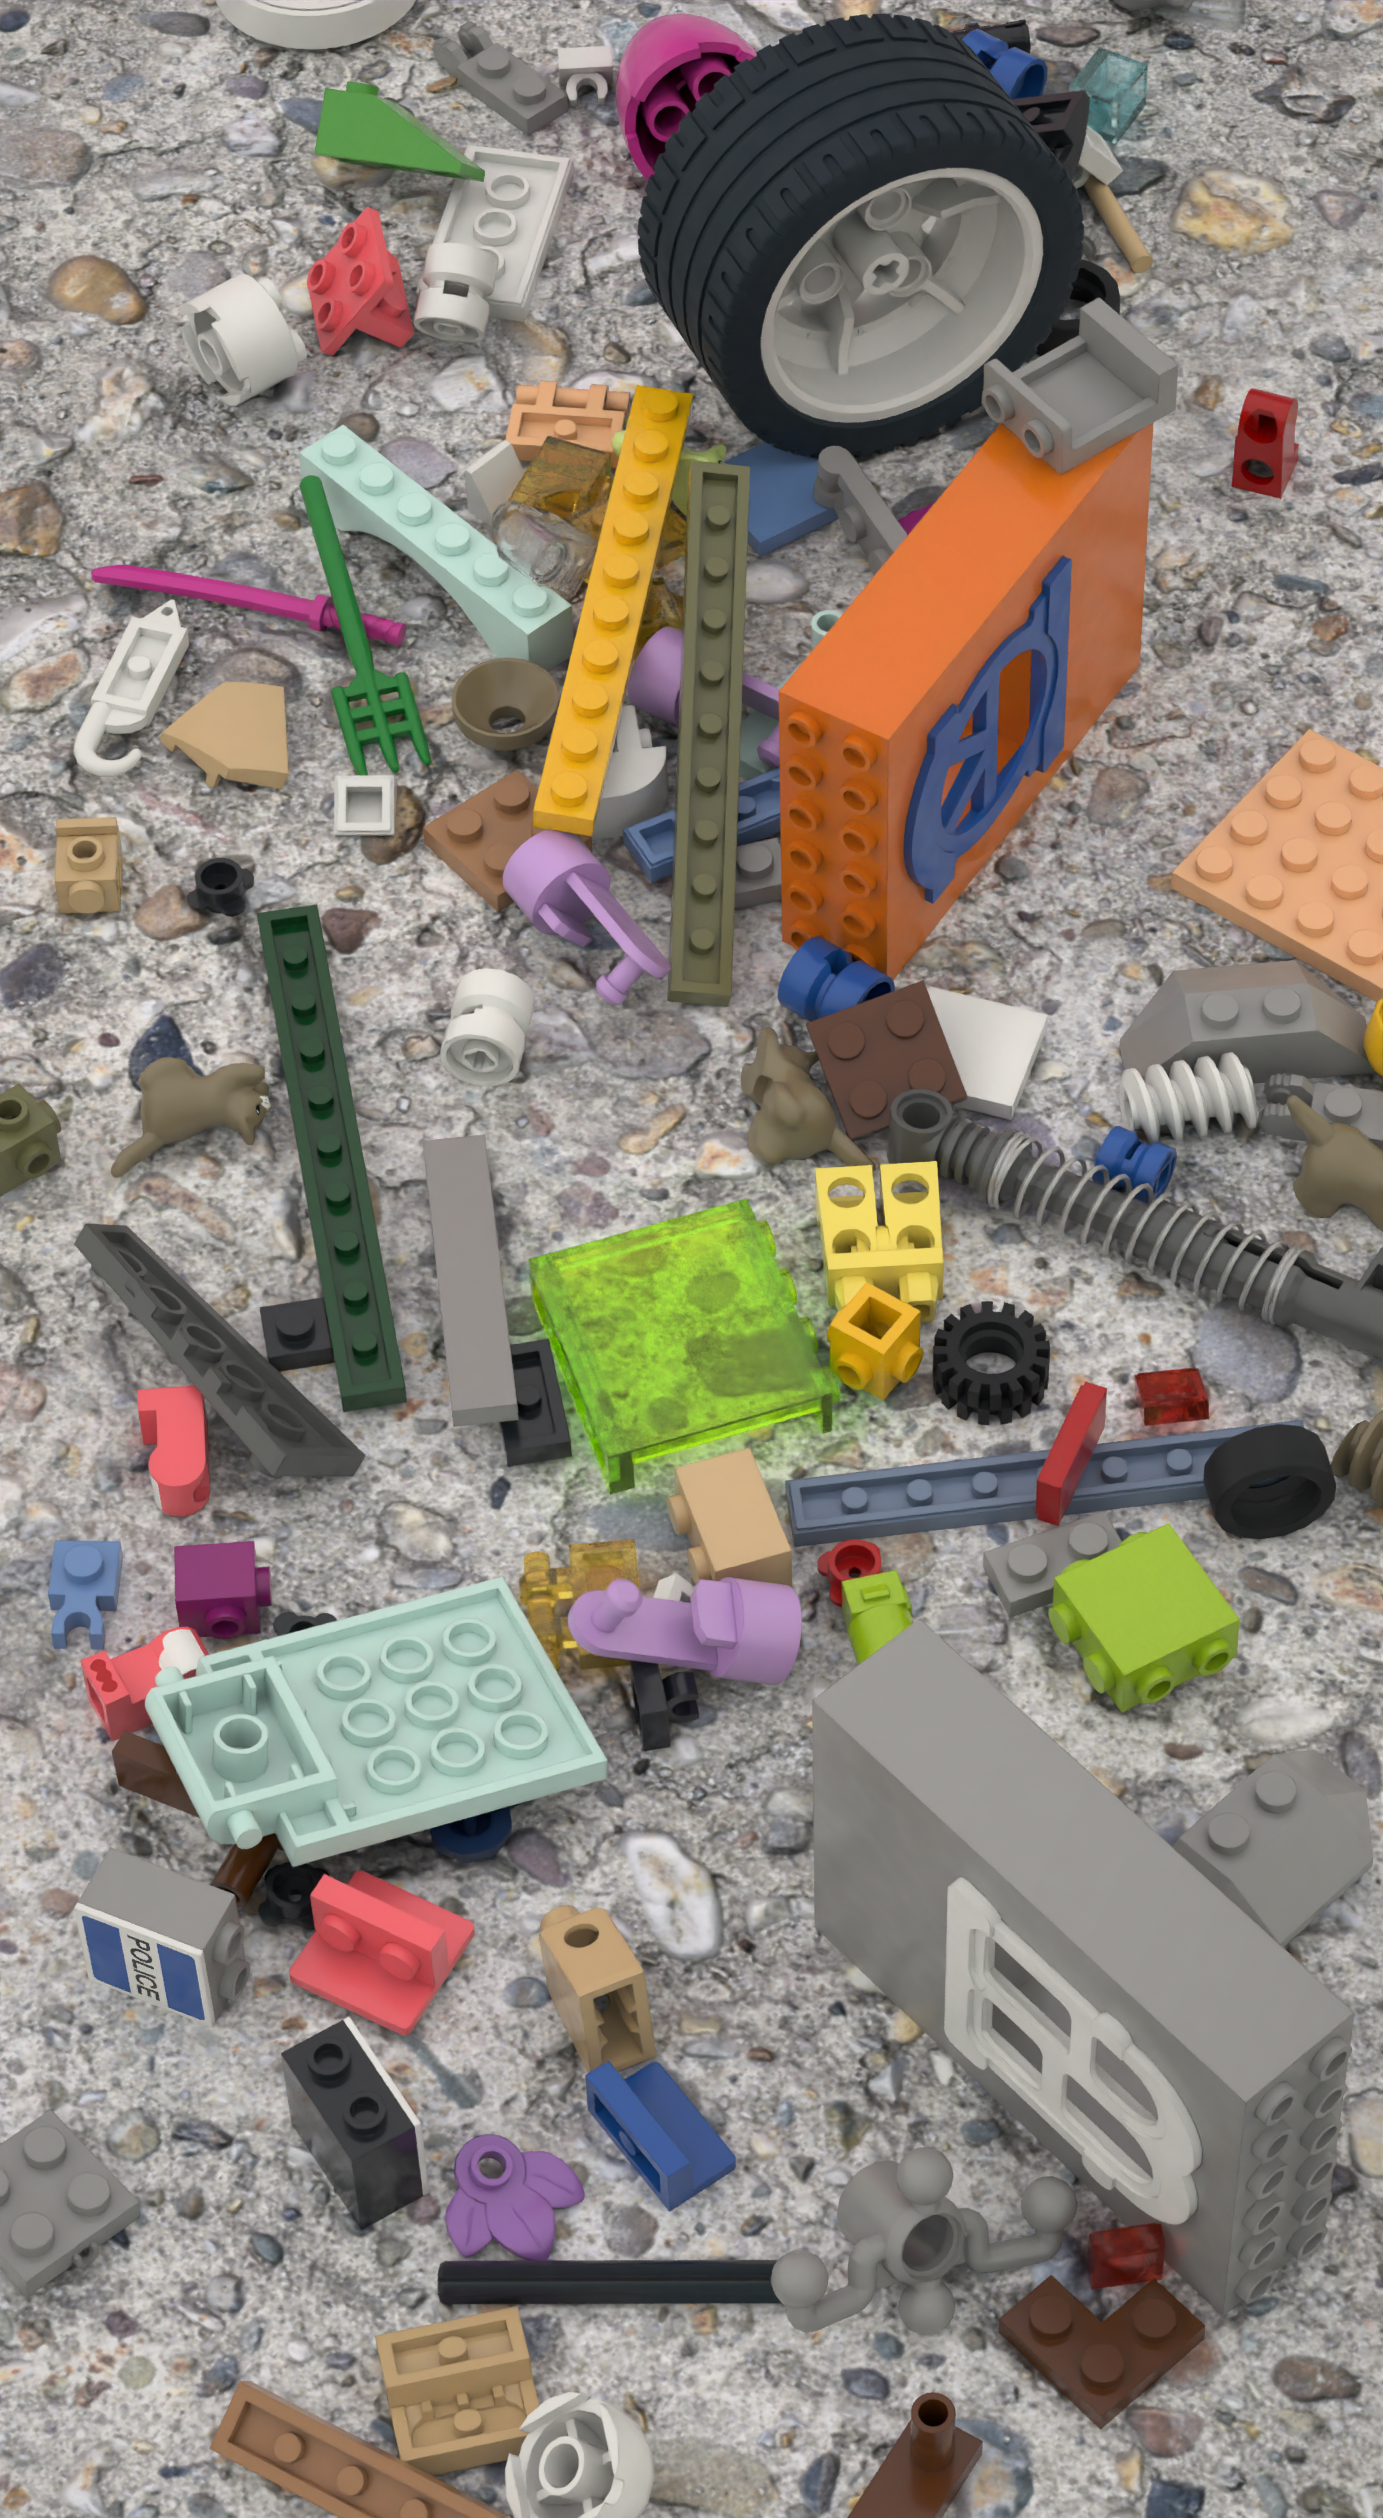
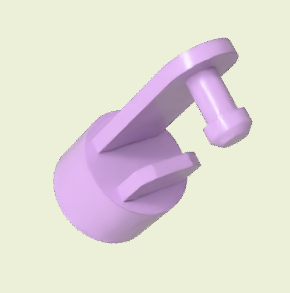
[628,626,780,768]
[503,829,671,1005]
[568,1577,802,1685]

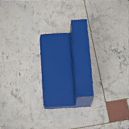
[585,2060,736,2212]

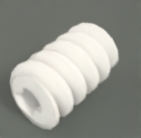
[1119,1052,1257,1144]

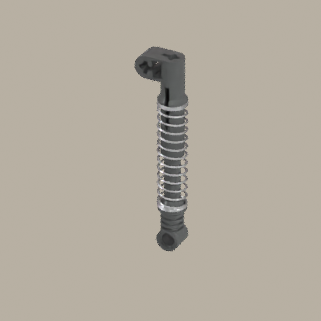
[887,1089,1383,1360]

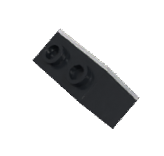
[281,2016,429,2230]

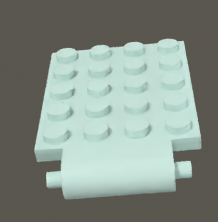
[145,1577,608,1867]

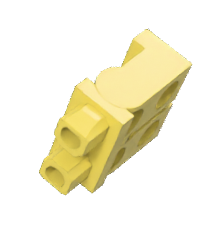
[815,1161,944,1323]

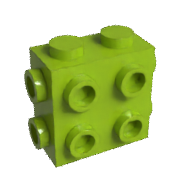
[1048,1523,1240,1713]

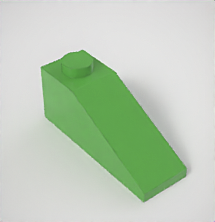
[314,82,485,182]

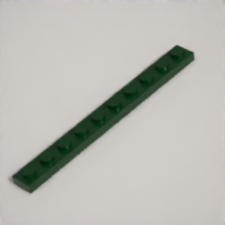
[257,904,407,1412]

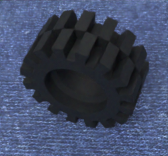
[932,1301,1050,1425]

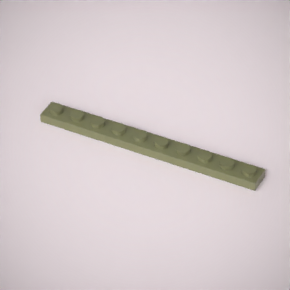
[667,461,750,1007]

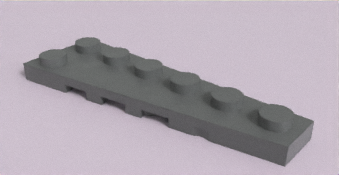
[74,1223,366,1479]

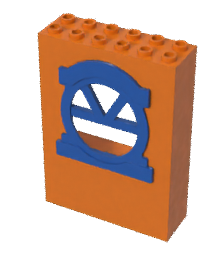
[778,423,1153,981]

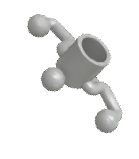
[770,2147,1078,2335]

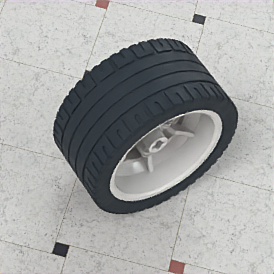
[638,14,1084,458]

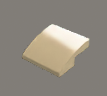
[375,2306,540,2476]

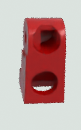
[1232,388,1299,499]

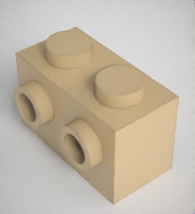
[667,1447,792,1587]

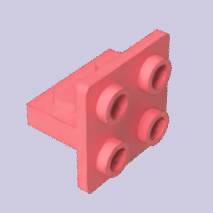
[307,207,414,356]
[289,1870,475,2036]

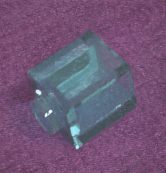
[1069,47,1148,144]

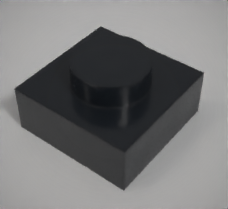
[259,1297,334,1372]

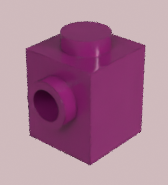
[174,1541,272,1639]

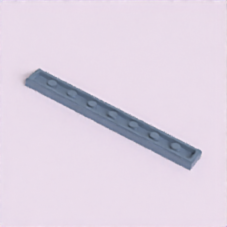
[785,1420,1304,1547]

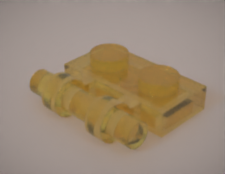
[519,1539,640,1672]

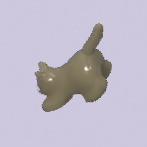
[741,1027,876,1172]
[111,1057,271,1178]
[1286,1095,1383,1232]

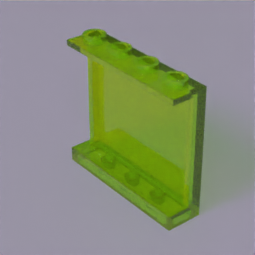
[528,1198,840,1495]

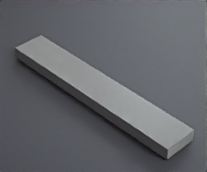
[423,1134,519,1427]

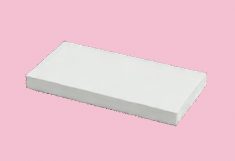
[415,145,574,322]

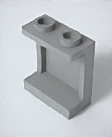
[982,298,1178,475]

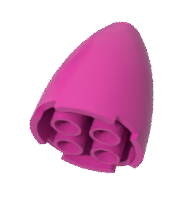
[616,13,757,180]

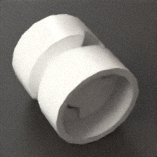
[413,242,499,343]
[440,968,535,1087]

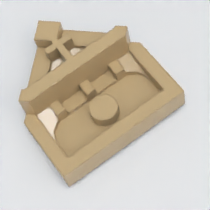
[159,681,289,789]

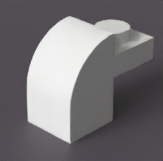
[591,705,668,840]

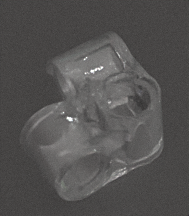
[492,500,599,598]

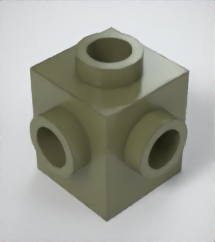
[0,1083,61,1197]

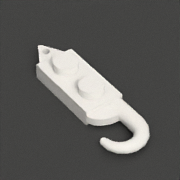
[73,599,189,777]

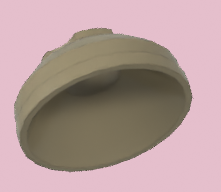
[451,658,560,752]

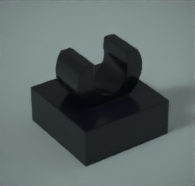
[630,1660,699,1751]

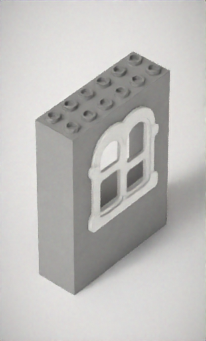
[812,1618,1355,2316]

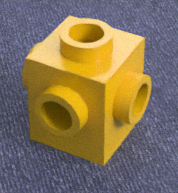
[827,1282,924,1401]

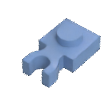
[48,1540,123,1650]

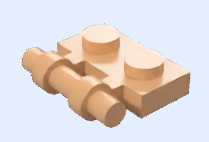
[505,380,631,468]

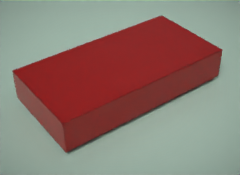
[1035,1381,1107,1526]

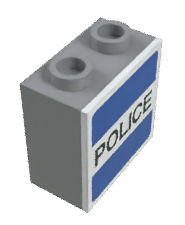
[74,1847,250,2028]

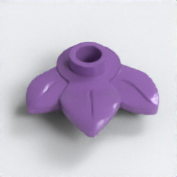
[445,2134,585,2260]

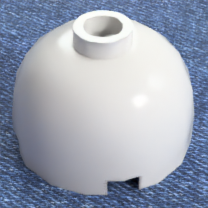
[505,2392,654,2518]

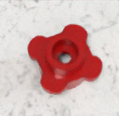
[817,1539,884,1607]

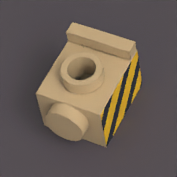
[54,817,123,914]

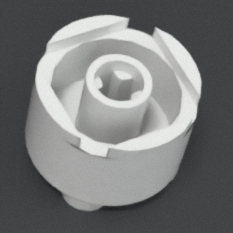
[179,273,307,406]

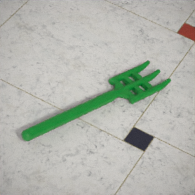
[299,475,431,775]

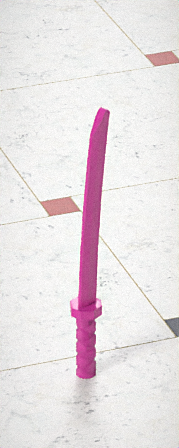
[91,565,406,646]

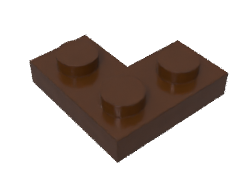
[999,2275,1205,2430]

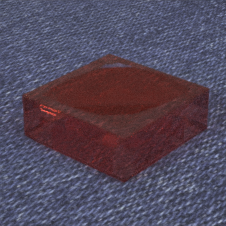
[1134,1367,1209,1426]
[1087,2223,1166,2290]

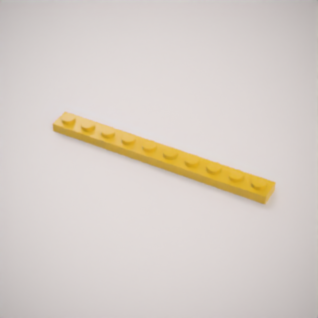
[532,385,693,836]

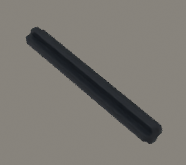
[437,2260,781,2304]

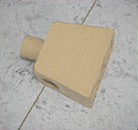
[539,1905,657,2073]

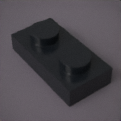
[499,1339,572,1467]

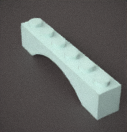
[299,425,574,672]

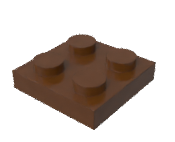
[806,980,967,1142]

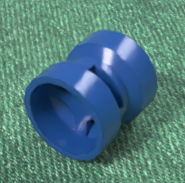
[1092,1126,1177,1204]

